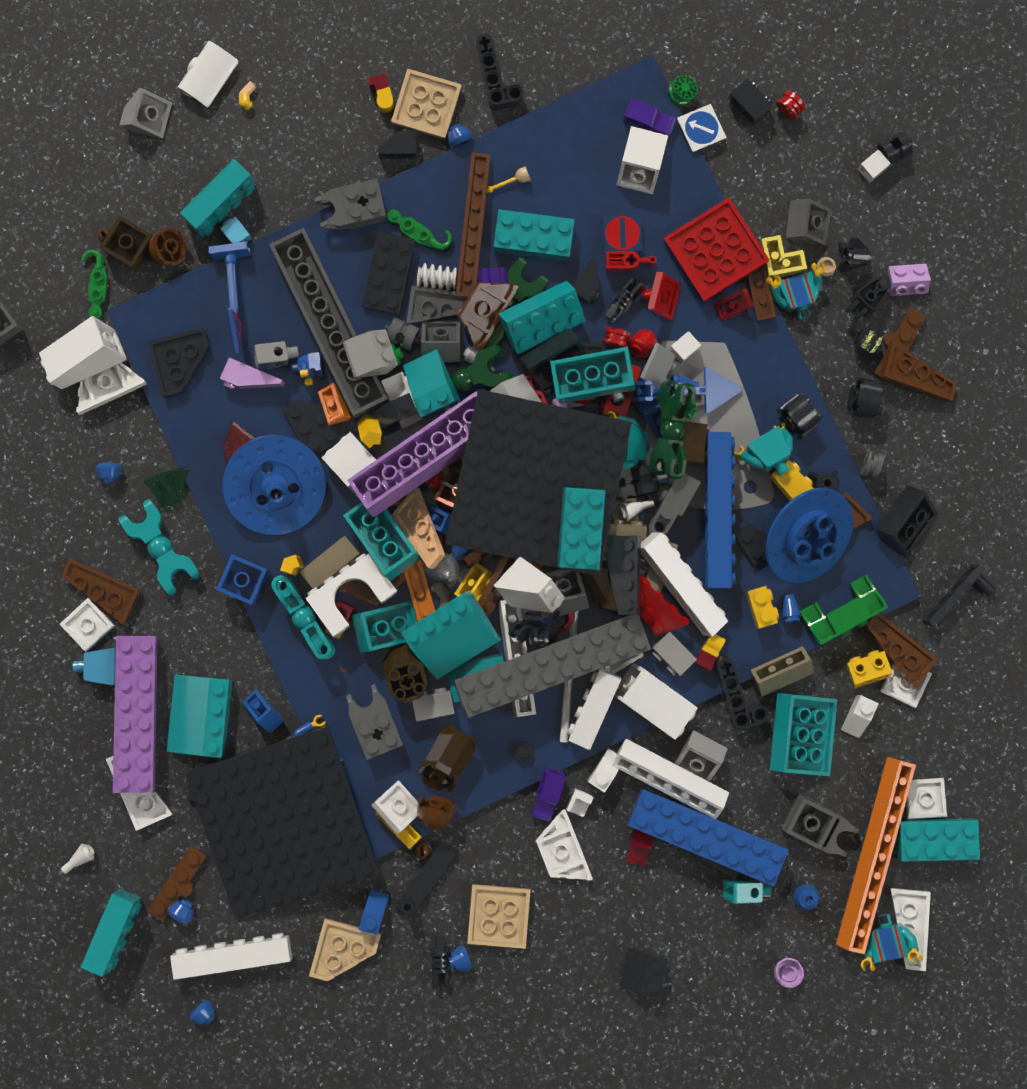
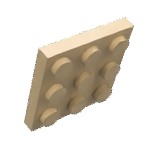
[391,69,462,140]
[467,884,530,949]

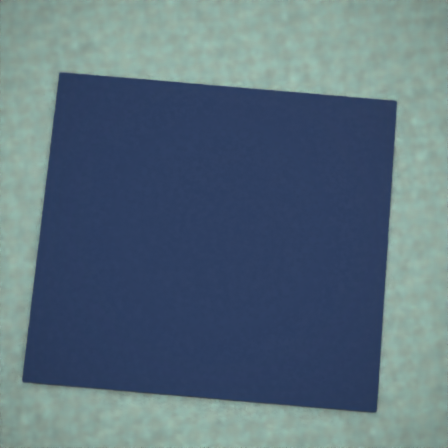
[108,56,919,860]

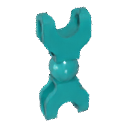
[118,499,201,596]
[271,575,336,659]

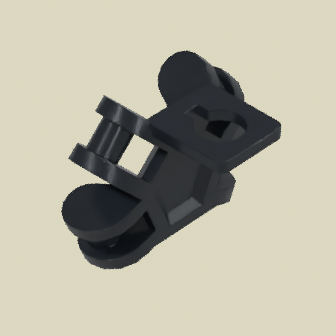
[508,610,560,647]

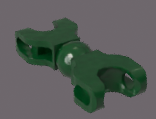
[463,257,550,348]
[442,345,513,412]
[649,380,696,479]

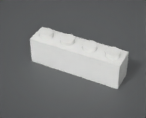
[567,668,621,750]

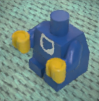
[291,352,325,386]

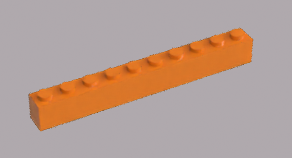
[836,757,916,954]

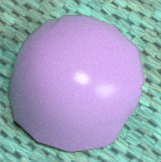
[774,958,804,988]

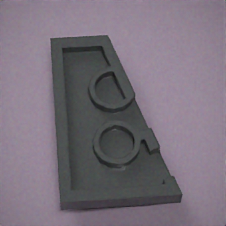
[406,286,467,324]

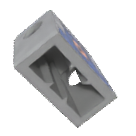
[253,341,299,370]

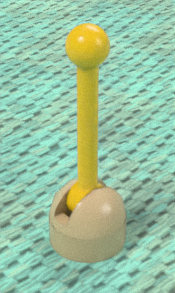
[487,166,531,193]

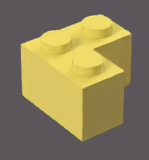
[759,235,807,280]

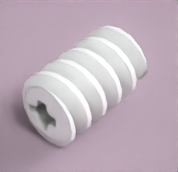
[417,263,457,291]

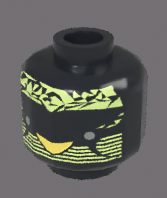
[853,329,883,358]

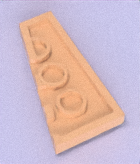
[392,488,445,569]

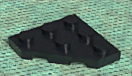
[148,327,210,398]
[282,399,359,456]

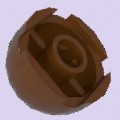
[148,227,188,266]
[417,795,456,830]

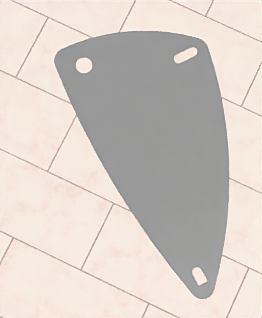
[646,340,774,510]

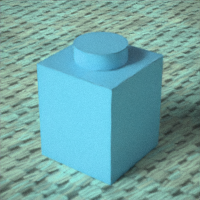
[220,217,252,243]

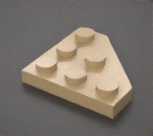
[309,918,381,981]

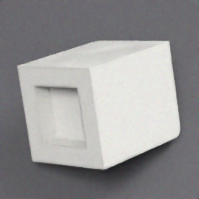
[858,150,891,183]
[670,332,701,363]
[566,788,593,817]

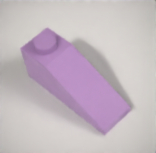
[220,358,284,390]

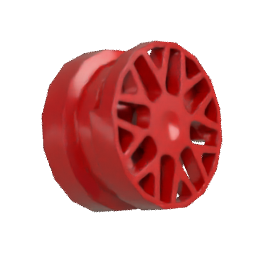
[776,90,806,120]
[602,327,631,349]

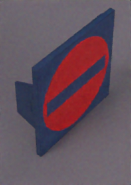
[603,214,642,253]

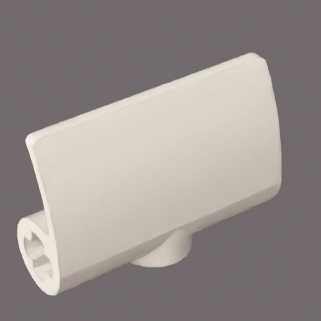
[177,41,238,108]

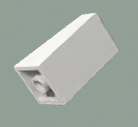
[39,316,127,389]
[614,663,697,740]

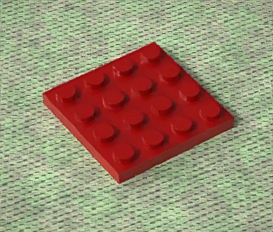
[664,198,770,302]

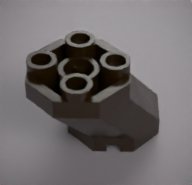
[580,565,618,612]
[382,643,428,703]
[417,725,476,792]

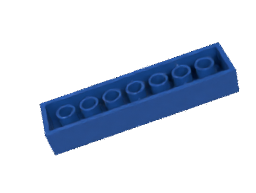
[705,432,735,589]
[627,789,788,886]

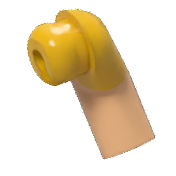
[239,81,257,110]

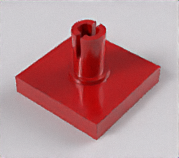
[642,272,681,321]

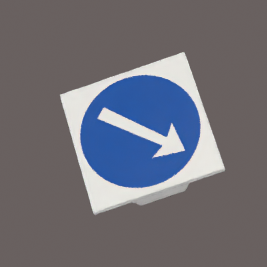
[677,104,727,152]

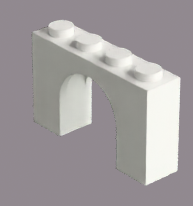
[306,553,397,638]

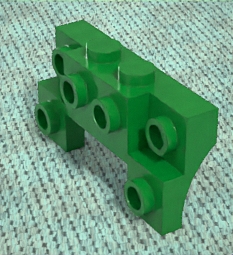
[800,574,888,645]

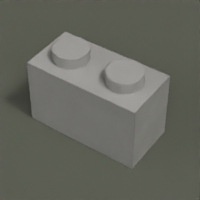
[652,632,697,676]
[412,687,455,721]

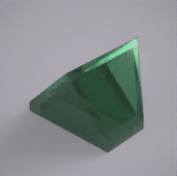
[144,467,189,508]

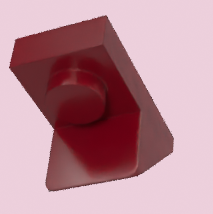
[714,288,754,322]
[626,828,653,866]

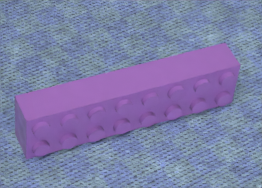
[347,391,477,517]
[113,636,158,793]

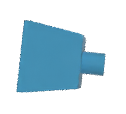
[73,648,116,685]

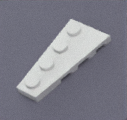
[106,756,173,831]
[891,888,930,971]

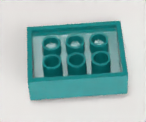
[401,590,501,679]
[167,675,233,758]
[770,693,838,776]

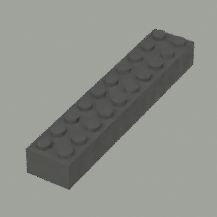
[269,228,389,419]
[453,615,651,718]

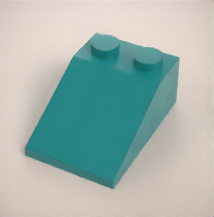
[403,349,461,418]
[352,601,417,653]
[447,653,504,703]

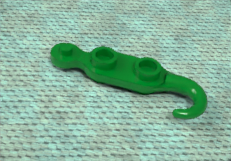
[387,209,453,250]
[81,249,108,319]

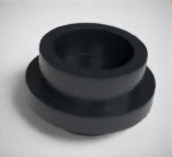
[513,742,533,761]

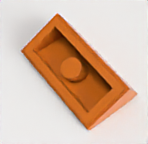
[318,383,351,425]

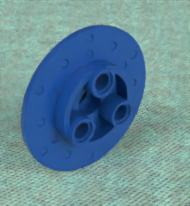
[222,435,326,535]
[766,488,853,583]

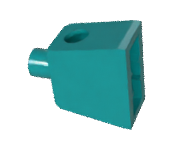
[723,879,772,904]

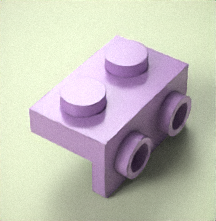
[888,264,931,296]

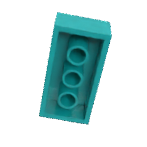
[180,159,256,238]
[494,209,575,262]
[499,281,586,354]
[550,347,636,404]
[557,487,605,570]
[343,502,421,581]
[896,818,980,862]
[80,889,142,977]

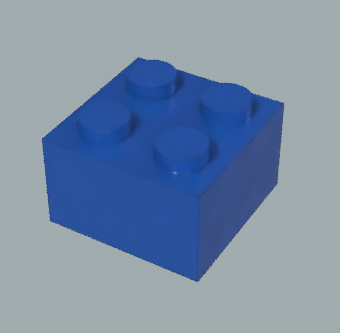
[216,554,270,606]

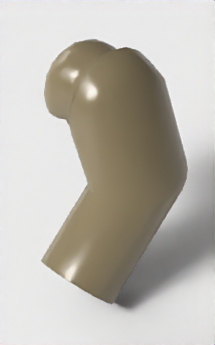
[431,582,450,608]

